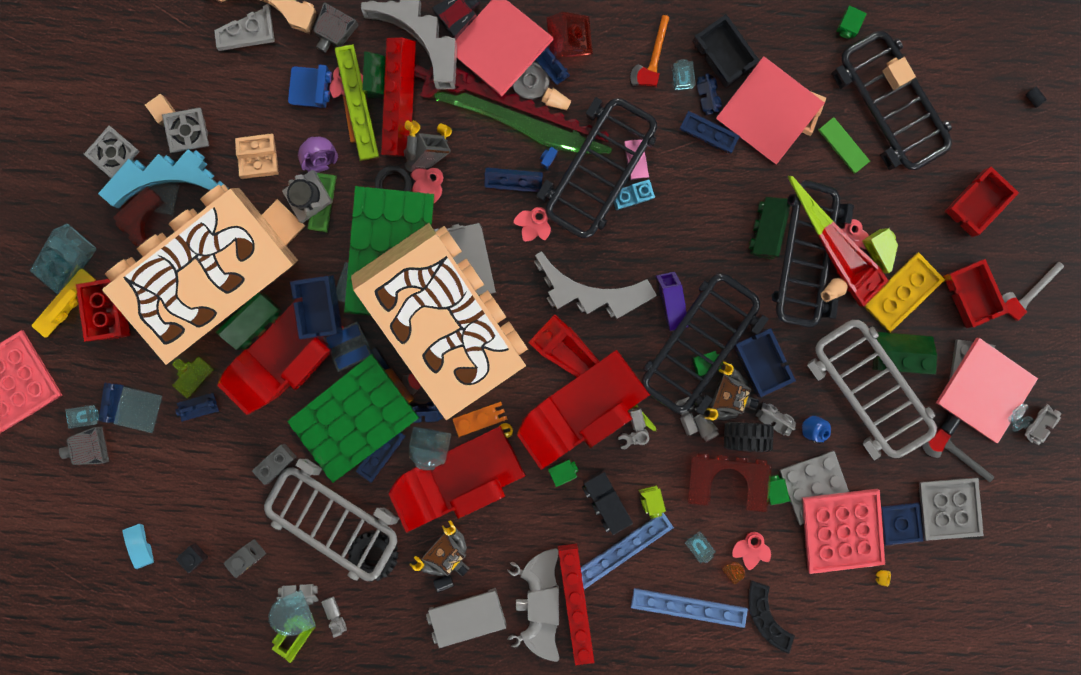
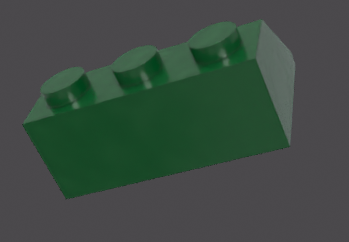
[748,197,791,260]
[216,292,282,350]
[872,332,937,374]

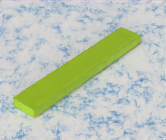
[335,44,379,161]

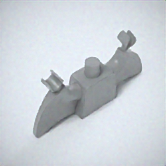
[507,549,559,662]

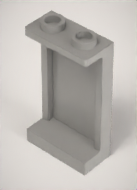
[426,588,507,648]

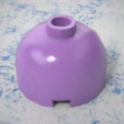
[298,137,338,173]

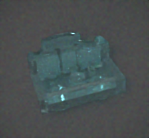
[409,427,451,470]
[268,590,316,636]

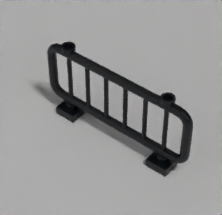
[831,31,952,171]
[536,97,657,238]
[772,180,854,327]
[642,273,769,415]

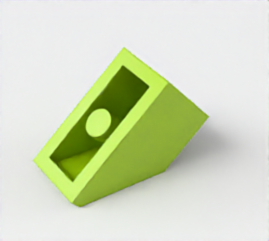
[862,228,898,273]

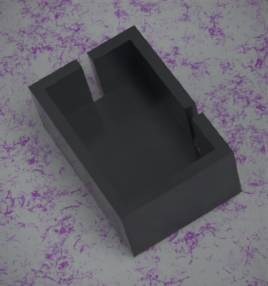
[692,14,760,88]
[582,469,633,535]

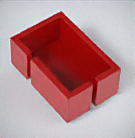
[945,167,1019,237]
[943,259,1009,328]

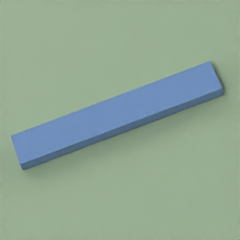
[581,513,674,589]
[631,588,748,628]

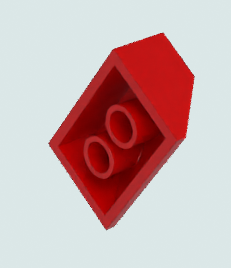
[76,279,130,342]

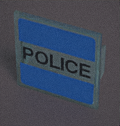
[323,321,372,372]

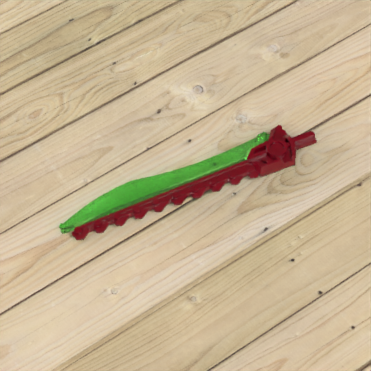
[414,64,612,154]

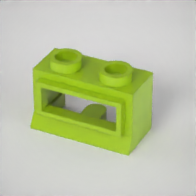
[638,486,666,518]
[272,614,315,663]

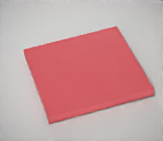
[456,0,554,96]
[716,56,825,165]
[0,330,63,433]
[936,338,1038,443]
[802,489,885,574]

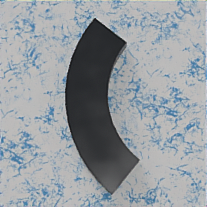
[748,580,795,654]

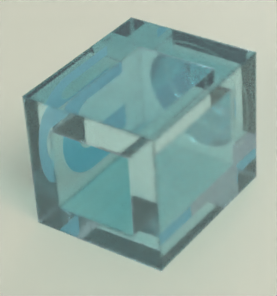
[672,59,695,90]
[65,405,99,429]
[685,531,716,564]

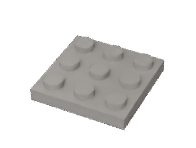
[779,451,849,525]
[919,478,984,541]

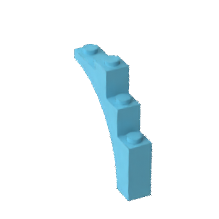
[98,149,229,208]

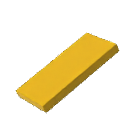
[864,252,945,333]

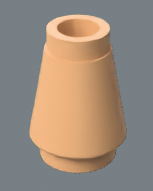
[542,88,571,111]
[821,278,848,302]

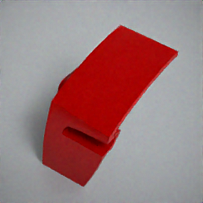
[217,298,345,415]
[517,350,650,470]
[389,426,526,533]

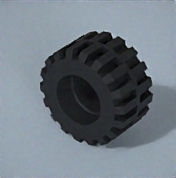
[724,422,774,452]
[347,530,399,582]

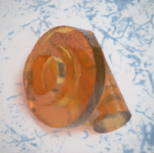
[722,562,745,585]

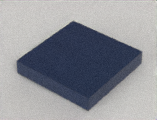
[881,502,924,546]

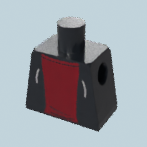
[432,0,481,39]

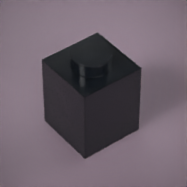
[176,543,208,573]

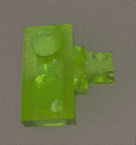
[172,357,214,398]

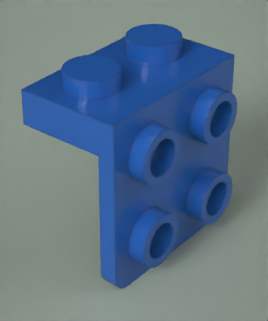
[288,65,332,108]

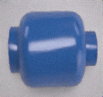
[802,416,831,444]

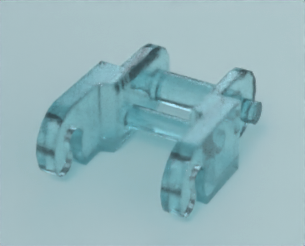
[1008,404,1033,431]

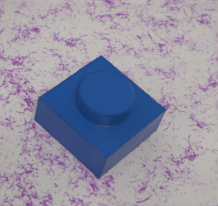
[540,147,558,169]

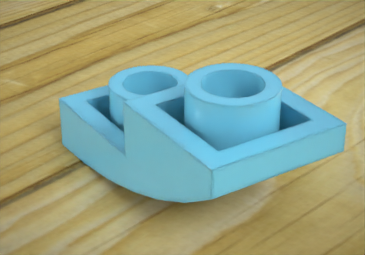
[611,180,655,210]
[122,524,154,569]

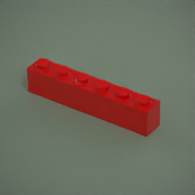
[381,37,416,157]
[558,543,595,666]

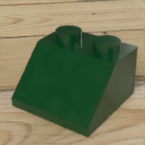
[362,52,386,99]

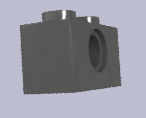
[252,444,298,485]

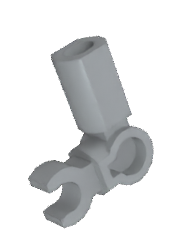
[675,393,702,436]
[618,407,649,449]
[321,596,347,638]

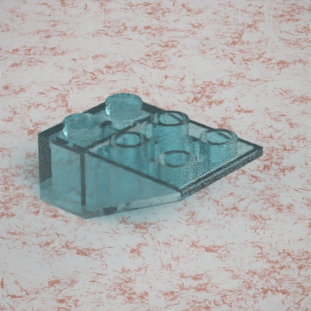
[30,224,96,295]

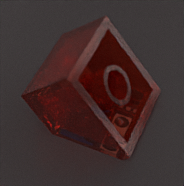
[547,12,593,57]

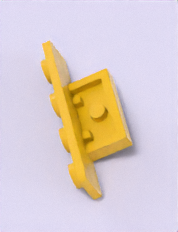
[32,269,96,338]

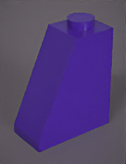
[656,272,689,331]

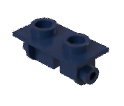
[536,46,570,86]
[696,74,722,115]
[99,383,124,423]
[176,393,219,421]
[409,401,443,423]

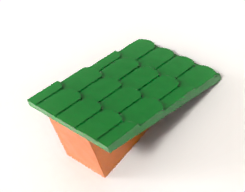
[344,186,434,315]
[287,354,419,483]

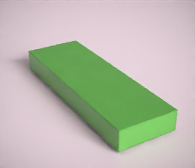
[818,117,870,174]
[308,173,337,233]

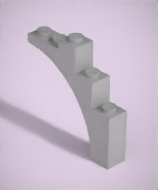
[361,0,457,89]
[534,251,657,319]

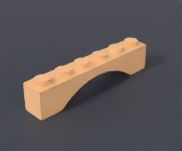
[217,0,318,34]

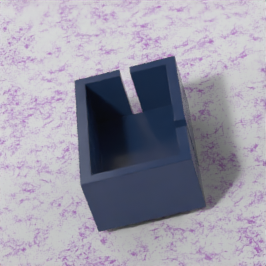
[290,275,343,339]
[734,328,796,397]

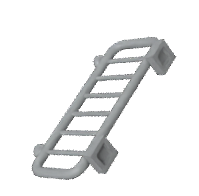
[807,320,937,460]
[264,459,399,581]

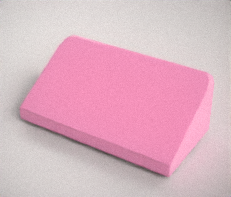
[624,140,649,181]

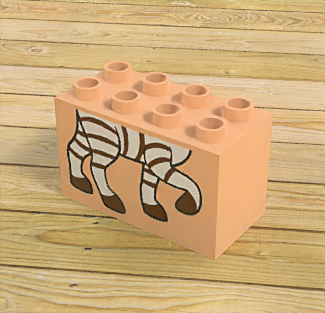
[102,185,298,365]
[351,223,528,420]

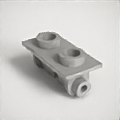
[755,402,796,436]
[1025,404,1061,445]
[277,584,319,606]

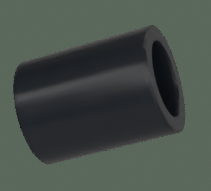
[1025,86,1047,108]
[941,414,962,435]
[433,574,454,593]

